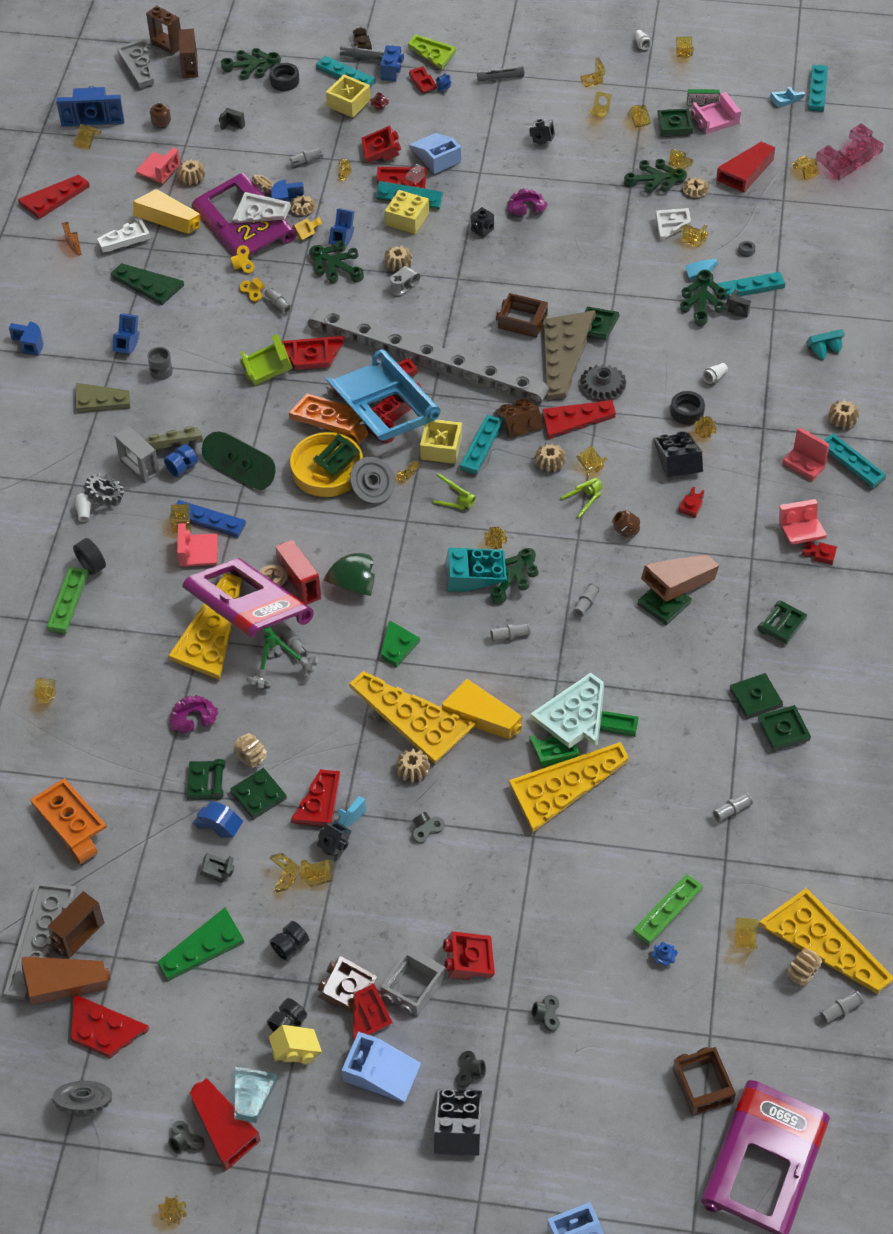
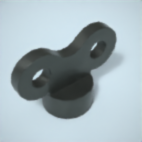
[412,811,444,843]
[531,995,560,1031]
[456,1051,486,1088]
[168,1121,204,1153]

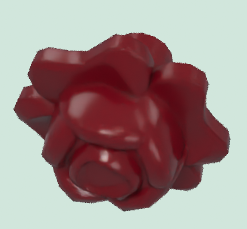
[370,92,389,109]

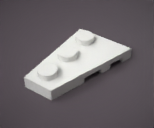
[232,192,291,223]
[97,217,151,253]

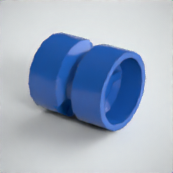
[163,444,198,477]

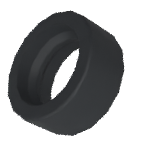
[269,63,299,91]
[670,391,705,425]
[73,538,106,575]

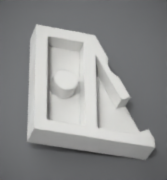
[655,208,691,241]

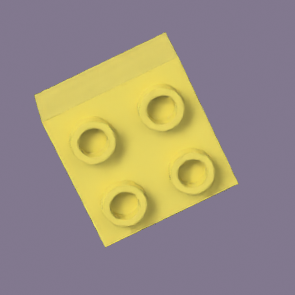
[326,75,371,118]
[385,190,429,235]
[420,420,462,464]

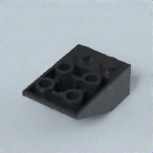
[654,432,703,477]
[434,1089,482,1156]

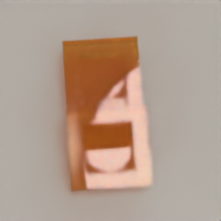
[62,222,82,256]

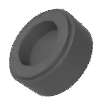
[738,241,756,257]

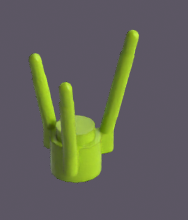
[433,474,476,511]
[561,477,603,518]

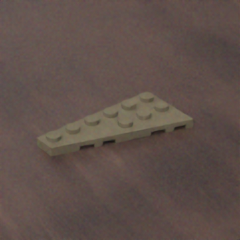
[544,310,596,400]

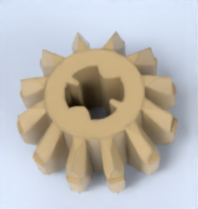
[177,159,205,186]
[384,245,412,272]
[828,400,860,430]
[535,442,566,473]
[233,733,266,768]
[396,748,430,784]
[787,948,822,986]

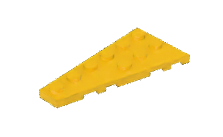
[168,573,243,680]
[349,671,476,764]
[509,742,629,832]
[758,888,893,994]

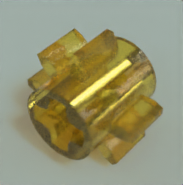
[694,416,717,438]
[484,526,507,549]
[158,1195,187,1226]

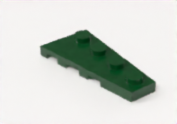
[111,263,184,305]

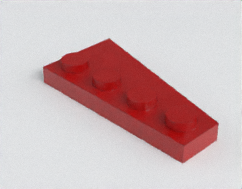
[18,174,90,219]

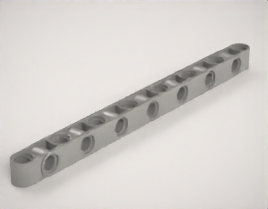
[307,308,549,405]

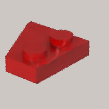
[353,983,393,1041]

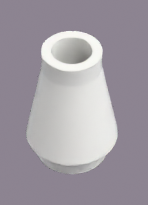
[634,30,652,50]
[702,363,728,384]
[74,493,92,522]

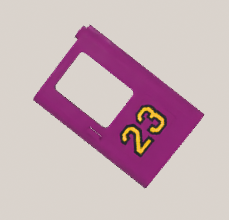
[192,173,296,256]

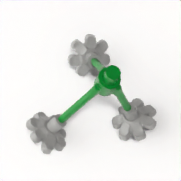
[247,627,320,688]

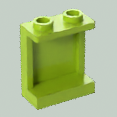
[240,334,293,386]

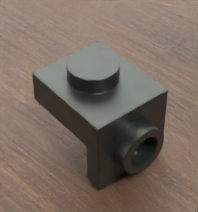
[219,108,245,130]
[726,289,751,317]
[200,853,235,883]

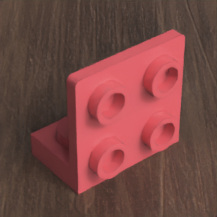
[136,148,180,184]
[783,428,829,481]
[779,499,826,544]
[177,523,218,567]

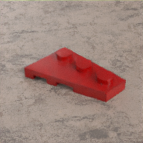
[377,167,426,189]
[291,769,341,826]

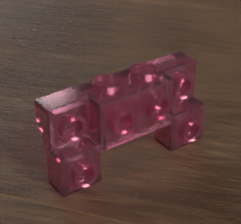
[816,123,884,181]

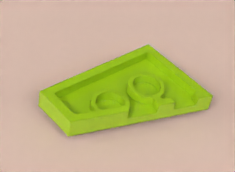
[408,34,456,70]

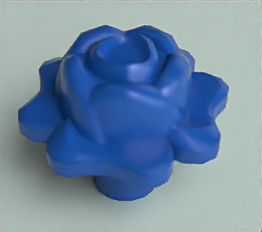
[436,73,451,92]
[652,942,678,966]

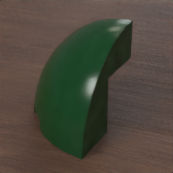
[324,553,375,596]

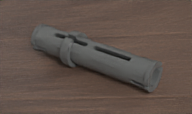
[340,45,384,61]
[477,66,525,82]

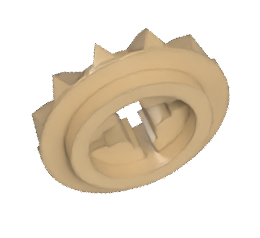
[252,174,274,194]
[683,177,709,198]
[290,194,316,215]
[259,565,287,586]

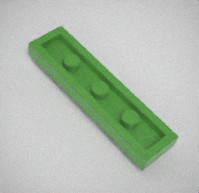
[47,567,88,634]
[633,874,703,946]

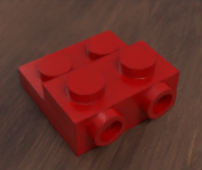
[361,125,402,163]
[442,931,495,980]

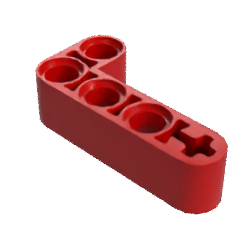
[367,382,421,443]

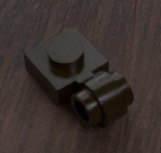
[353,26,372,50]

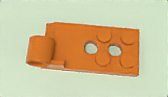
[289,393,368,446]
[30,778,107,865]

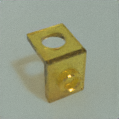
[580,57,605,87]
[589,91,612,118]
[75,124,102,149]
[270,853,300,893]
[734,917,758,949]

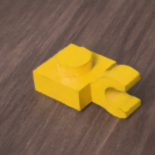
[292,217,322,241]

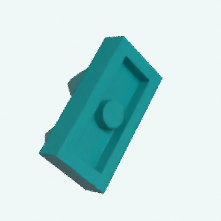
[806,329,845,360]

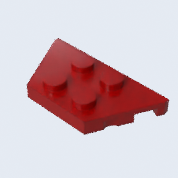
[282,336,344,370]
[71,995,149,1058]

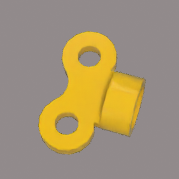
[231,245,255,274]
[240,277,266,302]

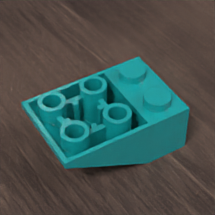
[445,547,507,592]

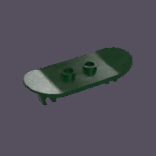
[201,431,276,490]

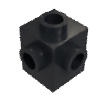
[529,119,556,144]
[471,207,494,238]
[317,821,352,856]

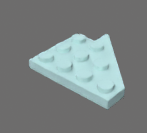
[531,673,604,748]

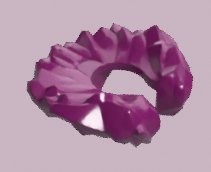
[507,188,548,216]
[169,695,218,733]

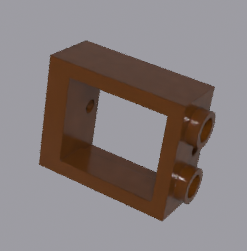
[146,5,181,55]
[178,28,199,78]
[496,293,548,338]
[47,891,105,959]
[673,1047,736,1116]

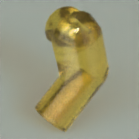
[338,158,352,180]
[396,460,420,482]

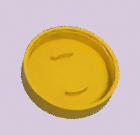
[290,432,363,497]

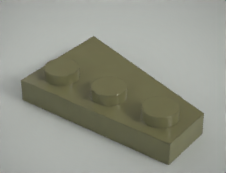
[76,383,130,413]
[145,426,203,449]

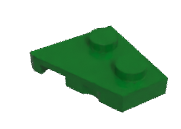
[381,621,420,667]
[529,735,580,767]

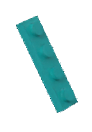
[316,55,375,87]
[808,64,828,112]
[376,181,443,209]
[717,272,786,300]
[460,415,503,475]
[824,433,886,488]

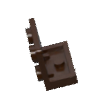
[495,399,543,438]

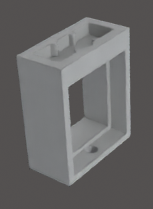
[114,426,160,483]
[381,947,445,1017]

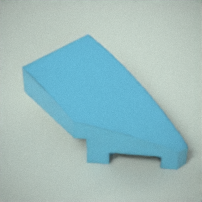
[769,87,805,107]
[685,259,719,282]
[336,796,366,828]

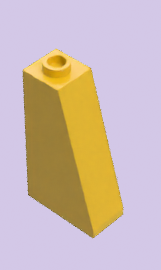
[133,189,200,234]
[442,679,523,740]

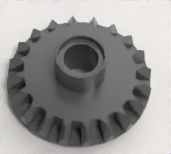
[580,364,626,400]
[349,457,395,504]
[53,1081,112,1117]

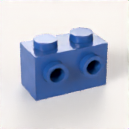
[380,45,404,82]

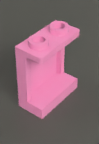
[690,92,741,134]

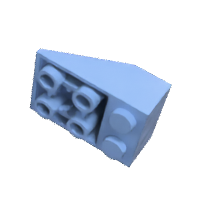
[409,133,461,174]
[342,1032,421,1103]
[547,1202,604,1234]

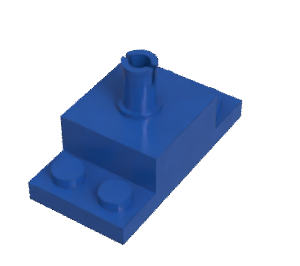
[56,86,125,127]

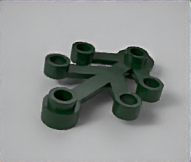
[221,48,281,80]
[624,159,687,193]
[309,241,364,283]
[680,270,726,326]
[490,548,539,604]

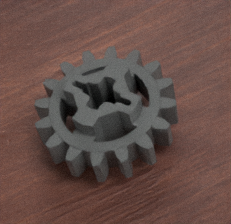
[83,473,124,507]

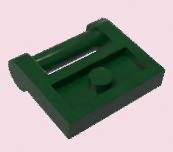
[313,434,360,478]
[757,600,807,644]
[187,759,226,800]

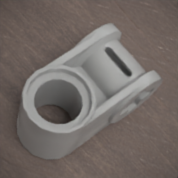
[390,266,421,296]

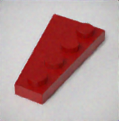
[542,400,616,440]

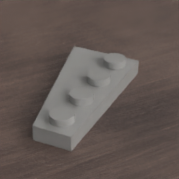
[117,39,154,88]

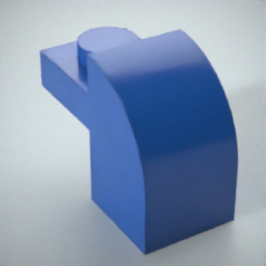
[271,179,304,202]
[329,208,355,246]
[112,313,140,354]
[9,321,44,356]
[193,801,243,838]

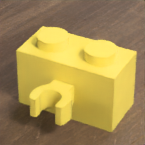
[269,1025,322,1064]

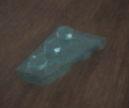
[235,1066,277,1123]

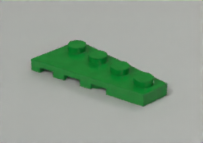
[158,907,244,981]

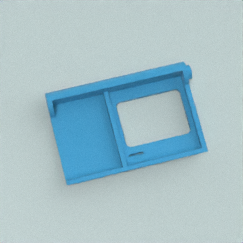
[326,350,441,441]

